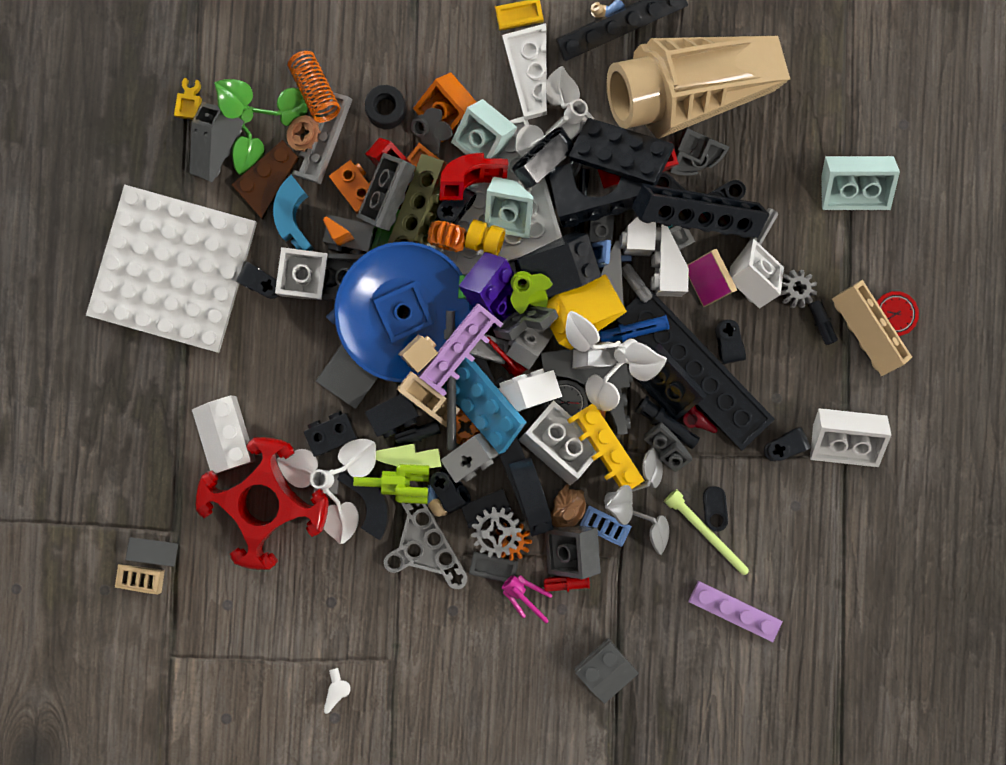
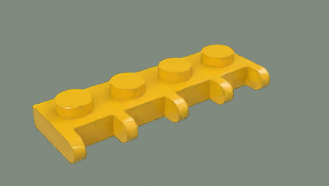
[567,404,645,489]

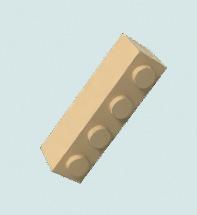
[832,280,912,376]

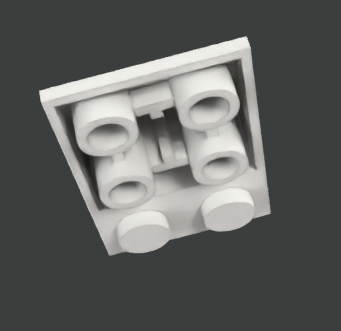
[651,223,689,297]

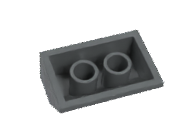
[357,153,416,231]

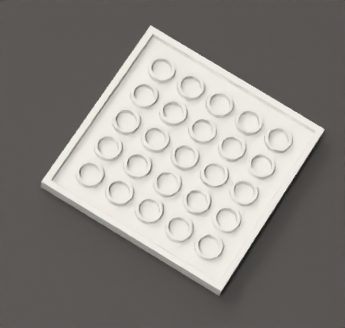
[86,185,257,353]

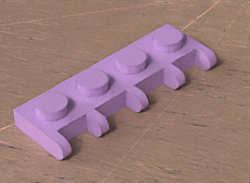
[418,303,503,396]

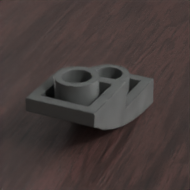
[644,422,692,472]
[125,537,178,567]

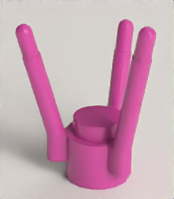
[502,575,552,623]

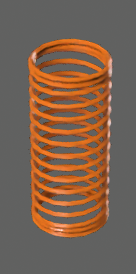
[287,51,341,123]

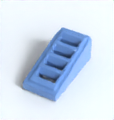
[591,240,611,269]
[579,506,632,547]

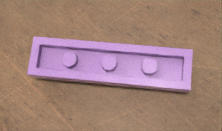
[689,581,783,642]

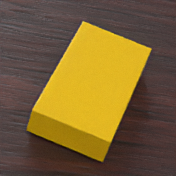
[495,0,544,31]

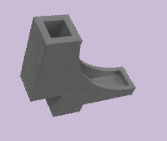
[540,347,633,435]

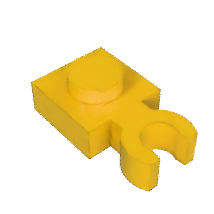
[174,78,202,120]

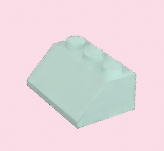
[821,156,900,210]

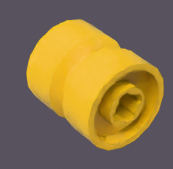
[465,219,506,256]

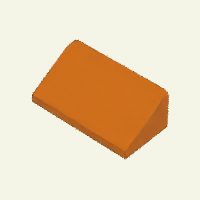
[323,216,354,246]

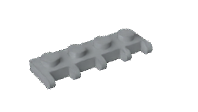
[292,91,352,184]

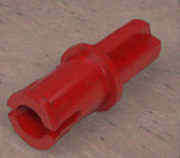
[543,576,590,592]

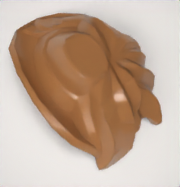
[551,484,586,527]

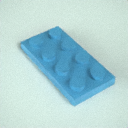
[443,357,527,454]

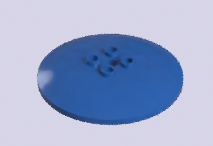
[334,242,474,382]

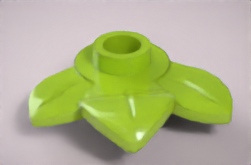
[510,271,553,314]

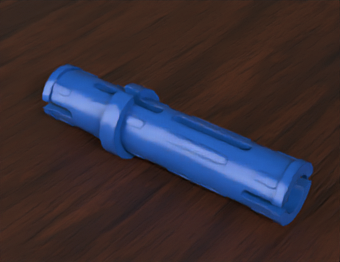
[598,315,669,342]

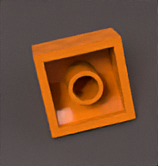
[413,72,477,142]

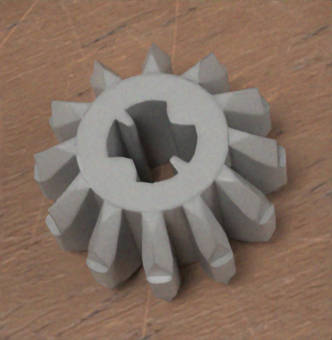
[779,270,817,308]

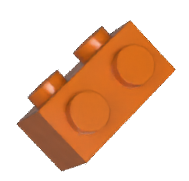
[329,160,371,215]

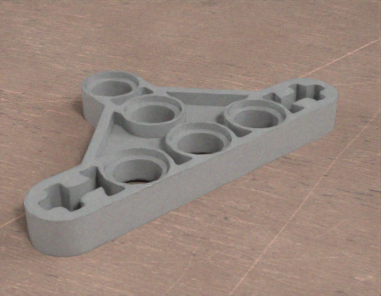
[384,503,468,589]

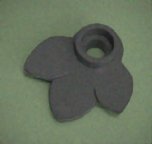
[411,108,453,154]

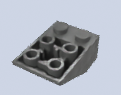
[190,102,245,182]

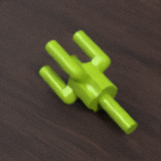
[353,464,429,504]

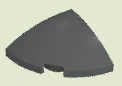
[669,128,729,176]

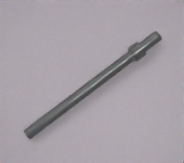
[444,311,456,450]

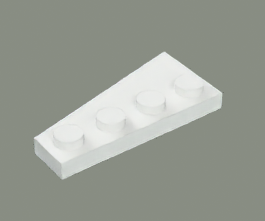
[502,23,547,121]

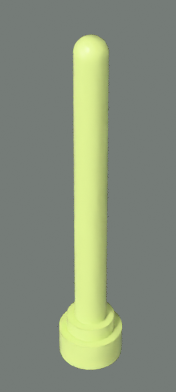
[664,489,749,575]

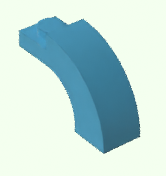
[273,175,314,251]

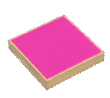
[687,249,737,307]

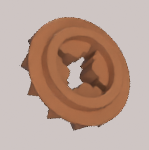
[286,115,321,152]

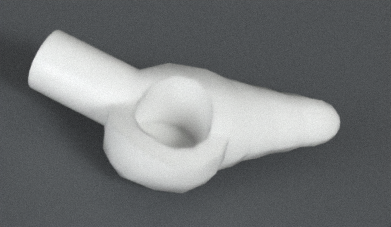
[324,668,351,714]

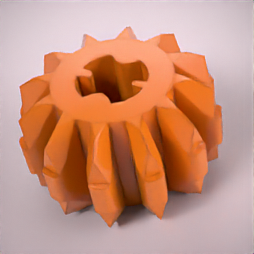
[427,220,467,252]
[495,522,532,560]

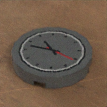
[543,380,589,416]

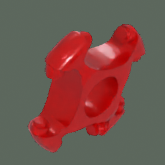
[196,437,328,570]

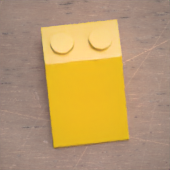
[546,274,627,350]

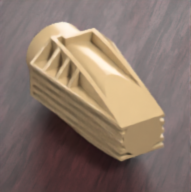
[607,36,790,139]

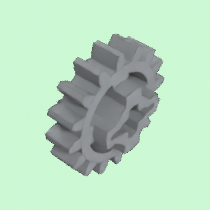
[471,507,522,558]

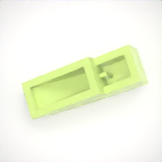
[376,444,442,468]

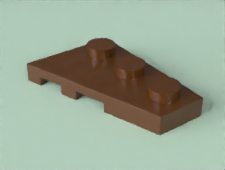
[232,140,299,220]

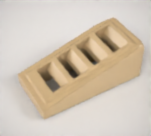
[115,564,165,595]

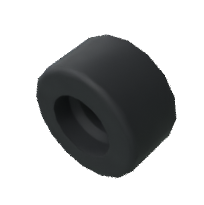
[364,85,407,130]

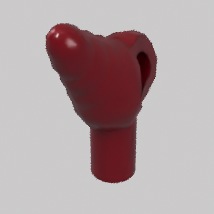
[683,405,717,433]

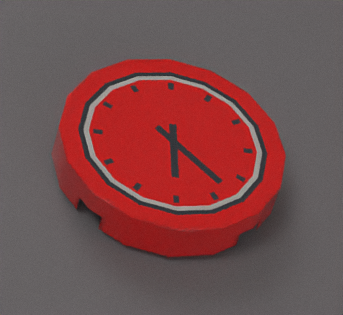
[876,291,919,336]

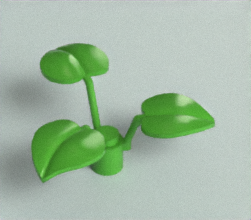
[214,79,309,175]

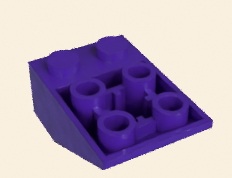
[459,252,519,329]

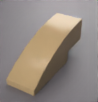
[396,371,460,427]

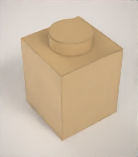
[398,335,438,373]

